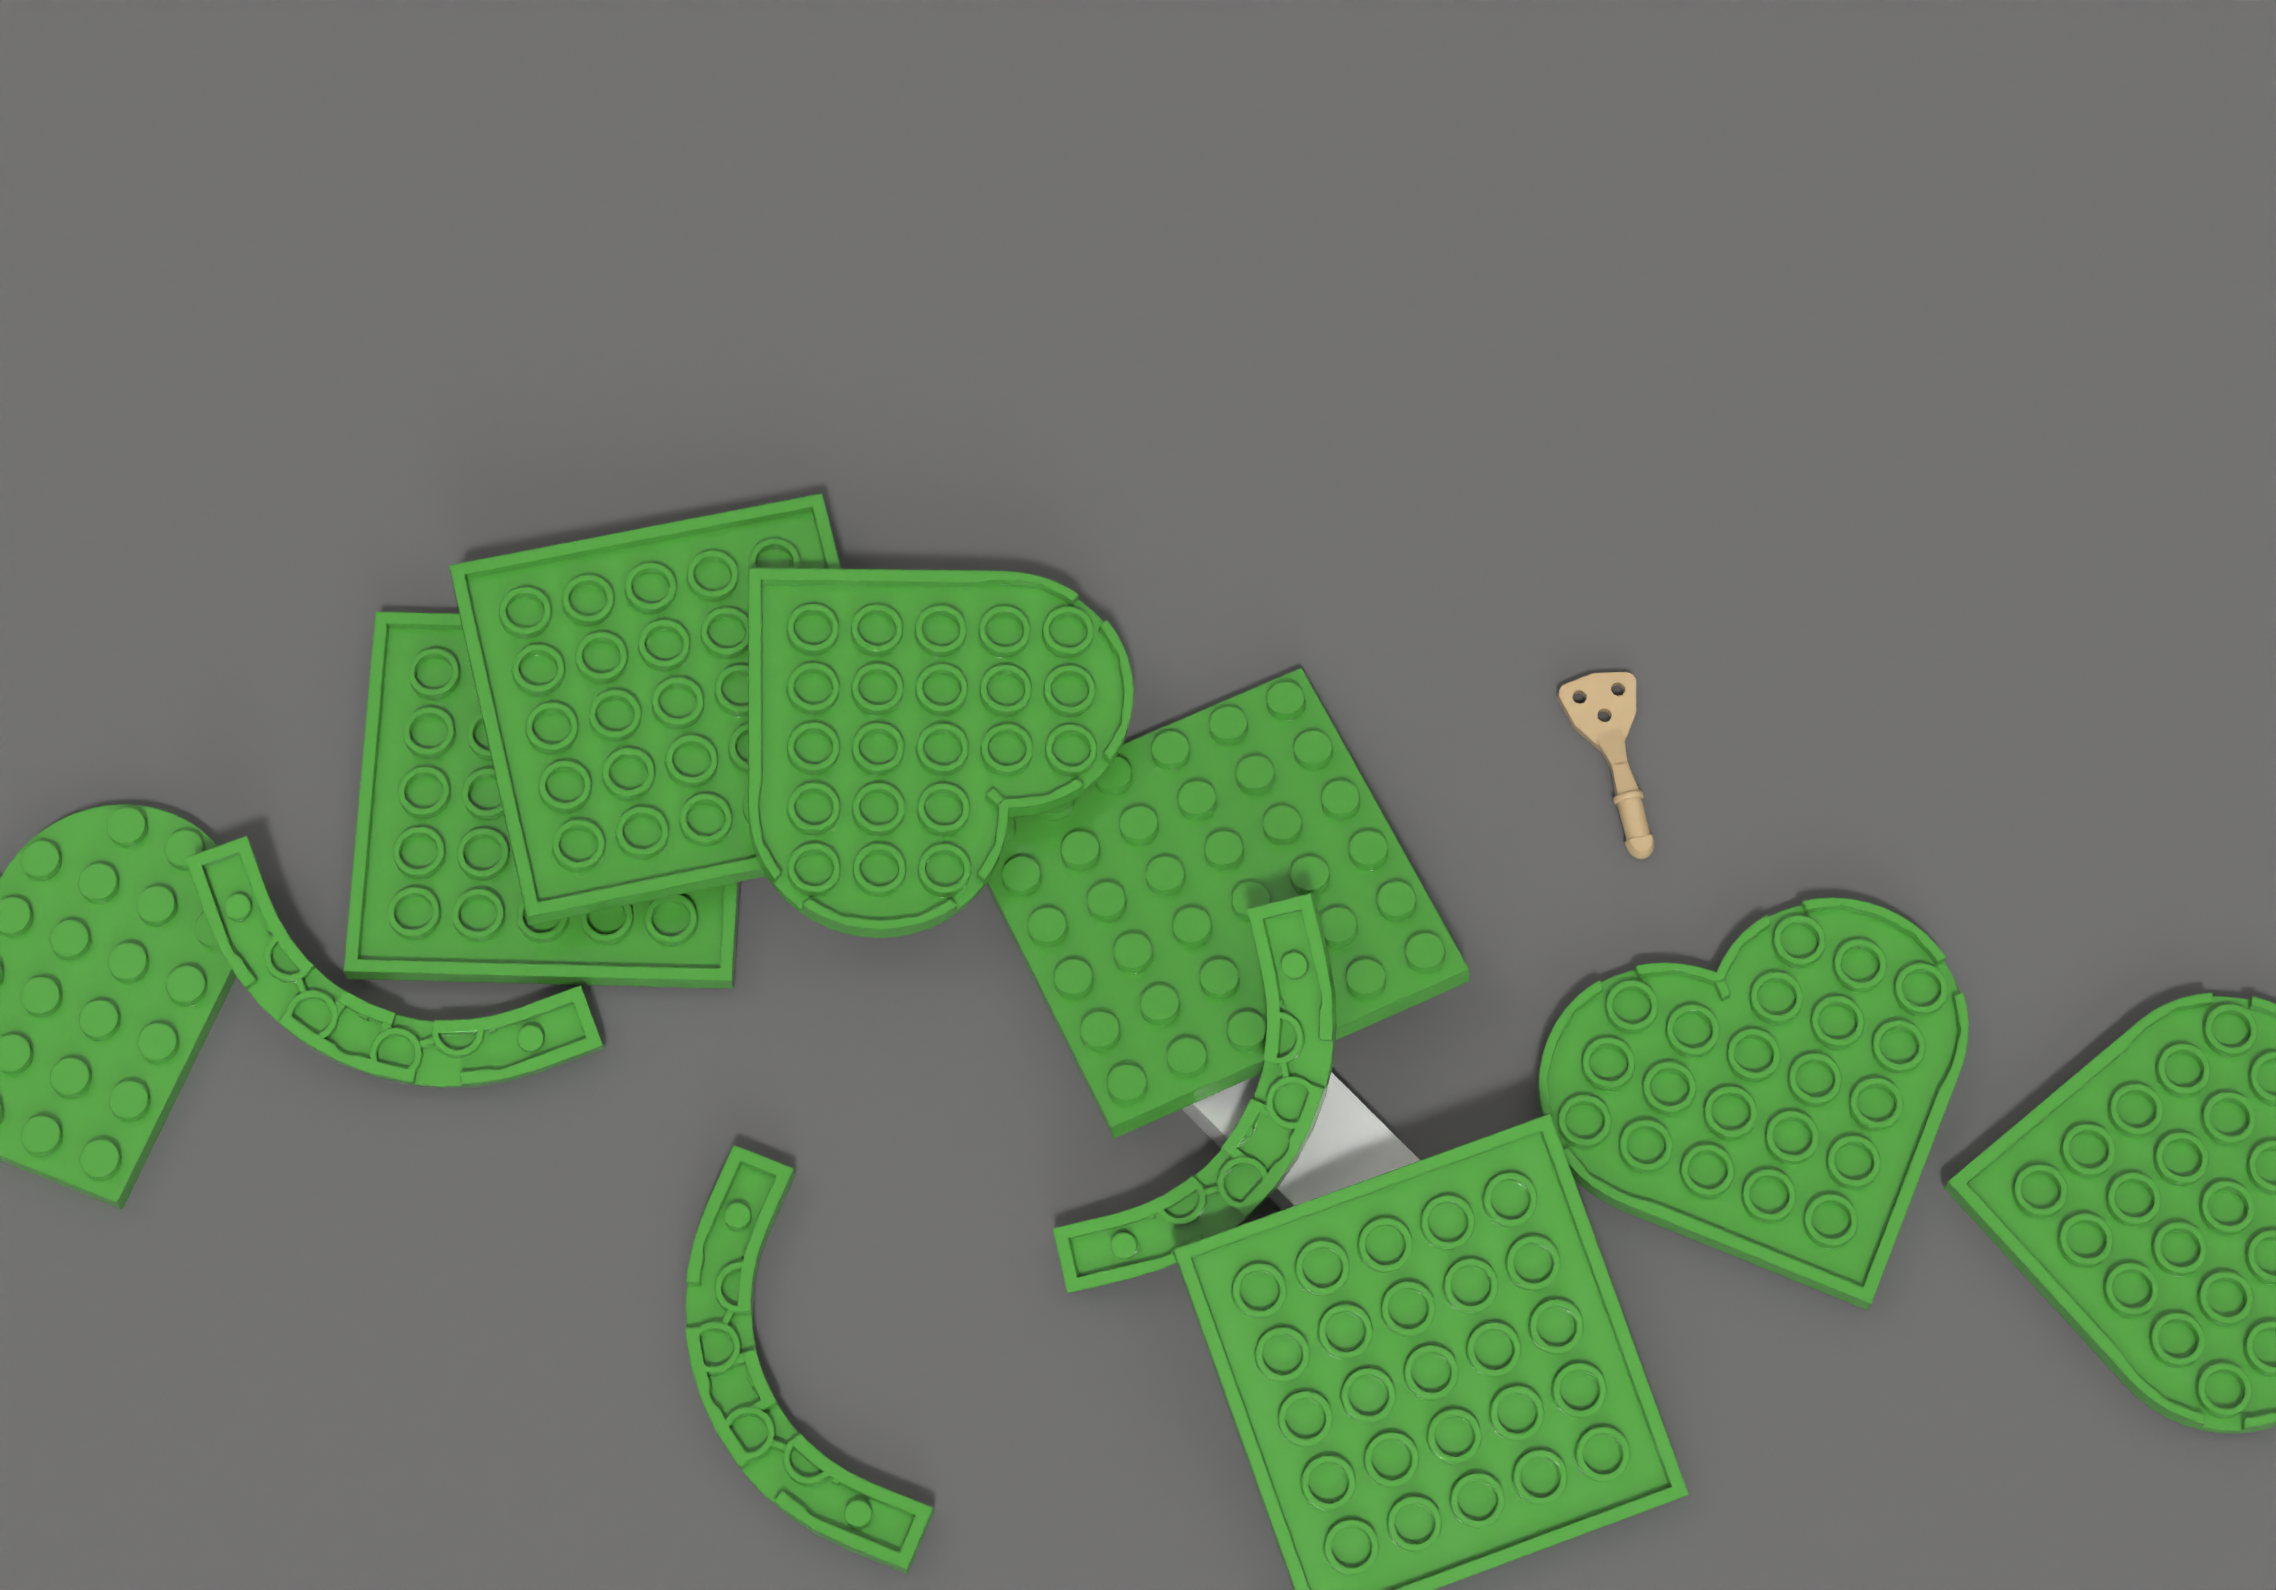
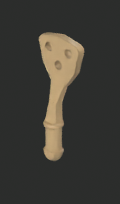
[1557,672,1655,860]

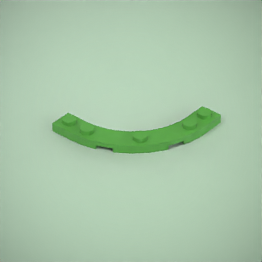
[185,836,604,1088]
[1053,893,1337,1293]
[685,1145,934,1575]

